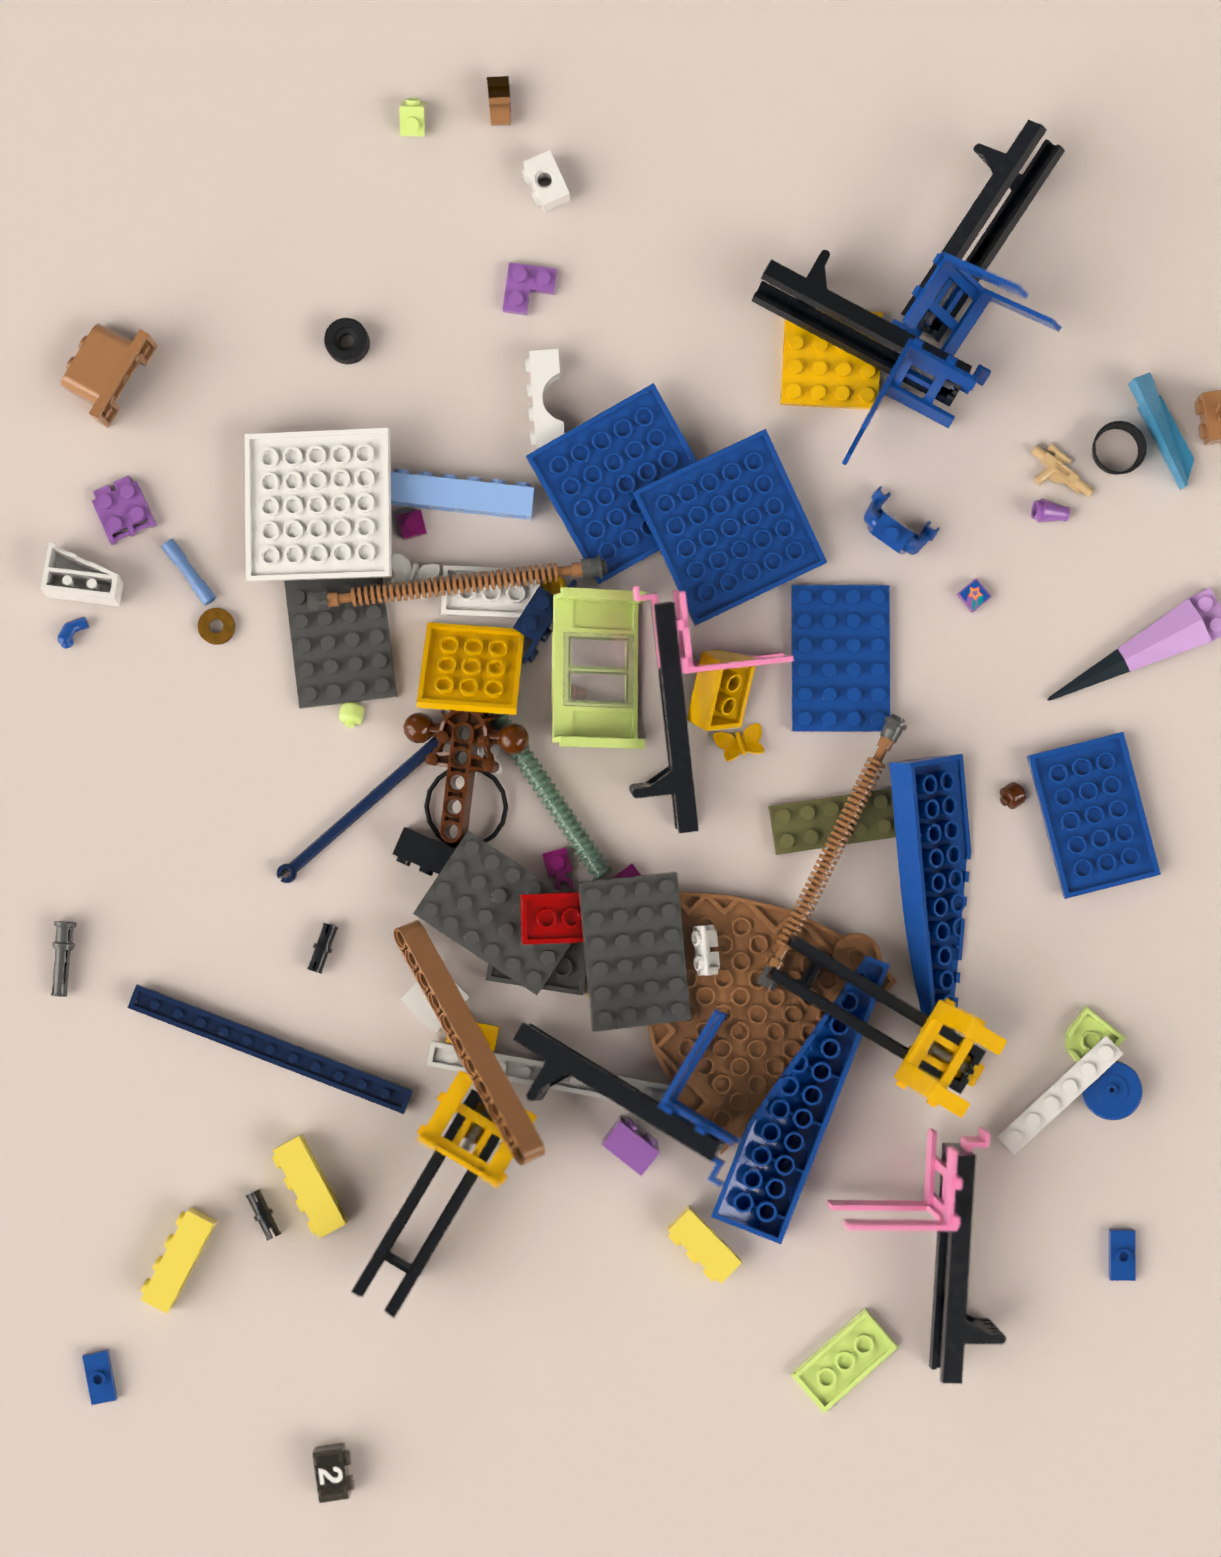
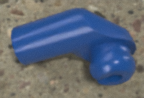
[57,616,89,649]

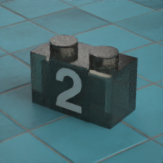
[312,1442,355,1503]

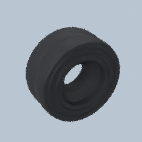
[324,318,370,365]

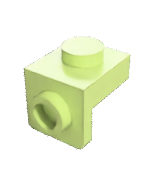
[400,98,426,136]

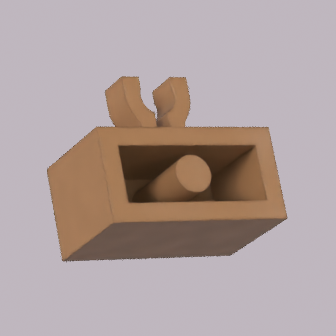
[1195,390,1221,445]

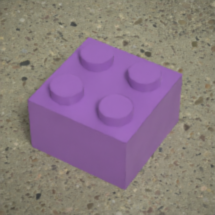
[602,1117,660,1176]

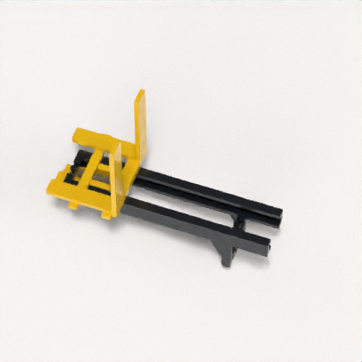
[766,934,1007,1118]
[351,1071,537,1318]

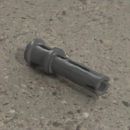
[51,921,77,997]

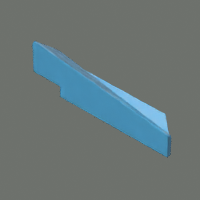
[1128,372,1194,490]

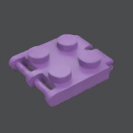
[92,475,157,546]

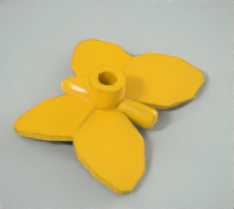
[713,723,765,762]

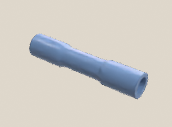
[161,538,217,606]

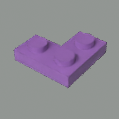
[503,262,557,315]

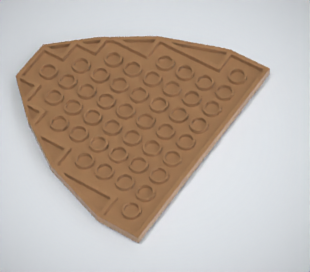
[648,892,898,1154]

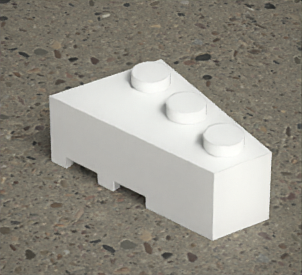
[40,542,124,606]

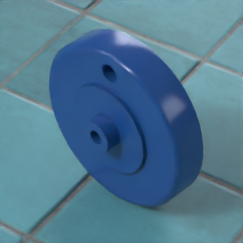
[1082,1061,1143,1121]

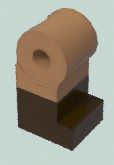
[487,76,511,126]

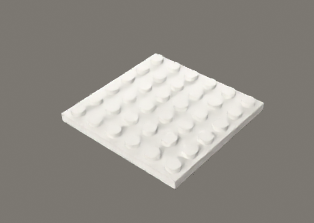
[245,428,392,582]

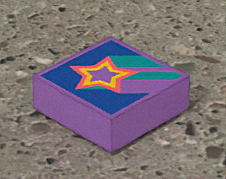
[956,578,992,613]

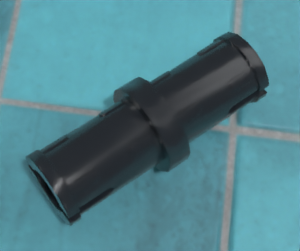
[307,922,338,974]
[246,1189,282,1241]

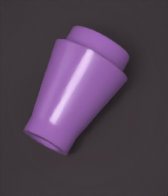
[1031,498,1070,522]

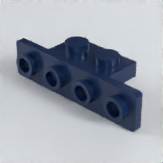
[513,579,577,666]

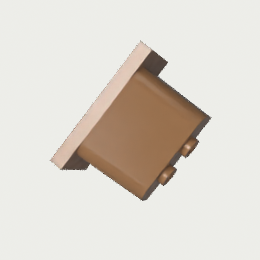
[61,323,158,428]

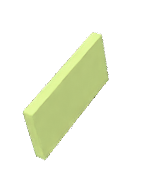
[791,1308,898,1413]

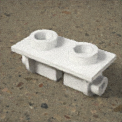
[691,925,720,976]

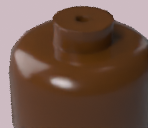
[1000,782,1026,809]

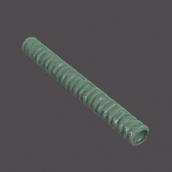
[491,714,612,880]

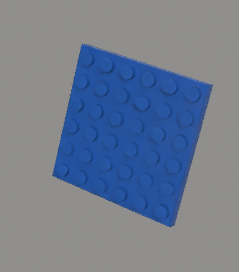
[525,383,697,585]
[632,429,827,626]

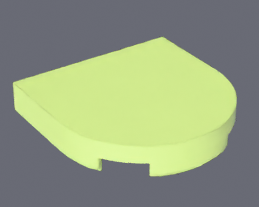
[1065,1006,1125,1062]

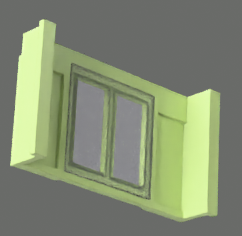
[552,587,646,749]

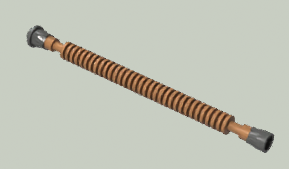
[307,555,607,612]
[756,714,907,991]

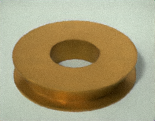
[198,608,235,645]

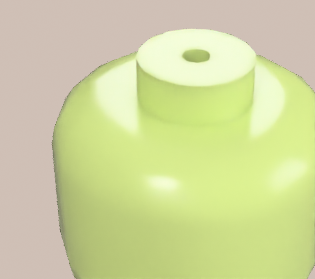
[339,702,364,728]

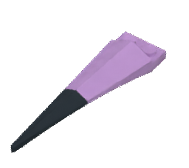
[1048,587,1221,701]

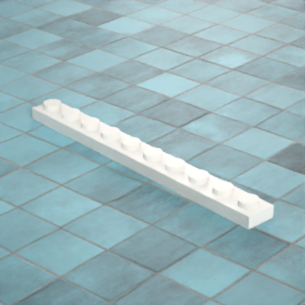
[427,1041,670,1102]

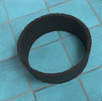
[1092,421,1147,475]

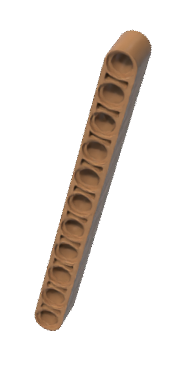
[393,920,545,1166]

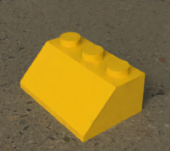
[687,650,757,731]

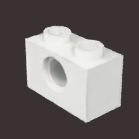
[521,150,570,212]

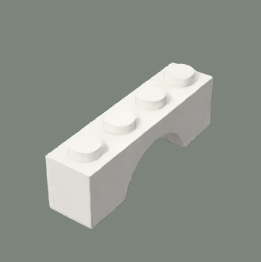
[525,349,564,450]

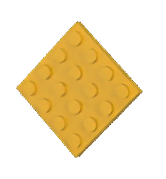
[780,309,883,410]
[416,622,525,715]

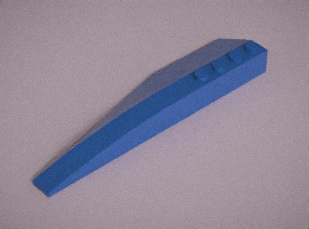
[889,754,971,1043]
[711,955,890,1244]

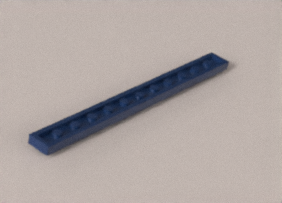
[127,984,413,1114]

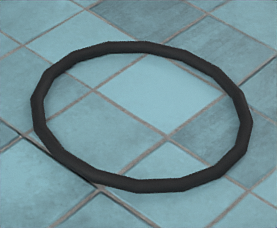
[424,770,508,847]

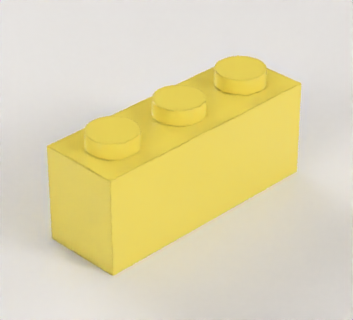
[668,1206,742,1284]

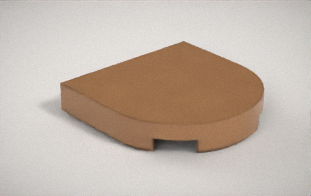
[831,933,882,986]

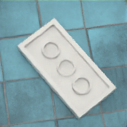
[441,565,541,618]

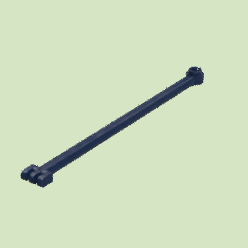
[277,737,439,883]

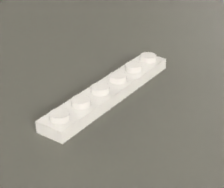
[997,1036,1123,1155]

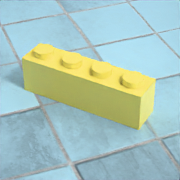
[272,1134,349,1239]
[141,1207,217,1314]

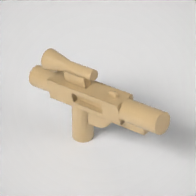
[1030,442,1094,497]

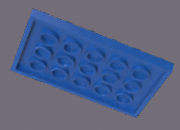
[791,585,890,732]
[1027,732,1161,899]

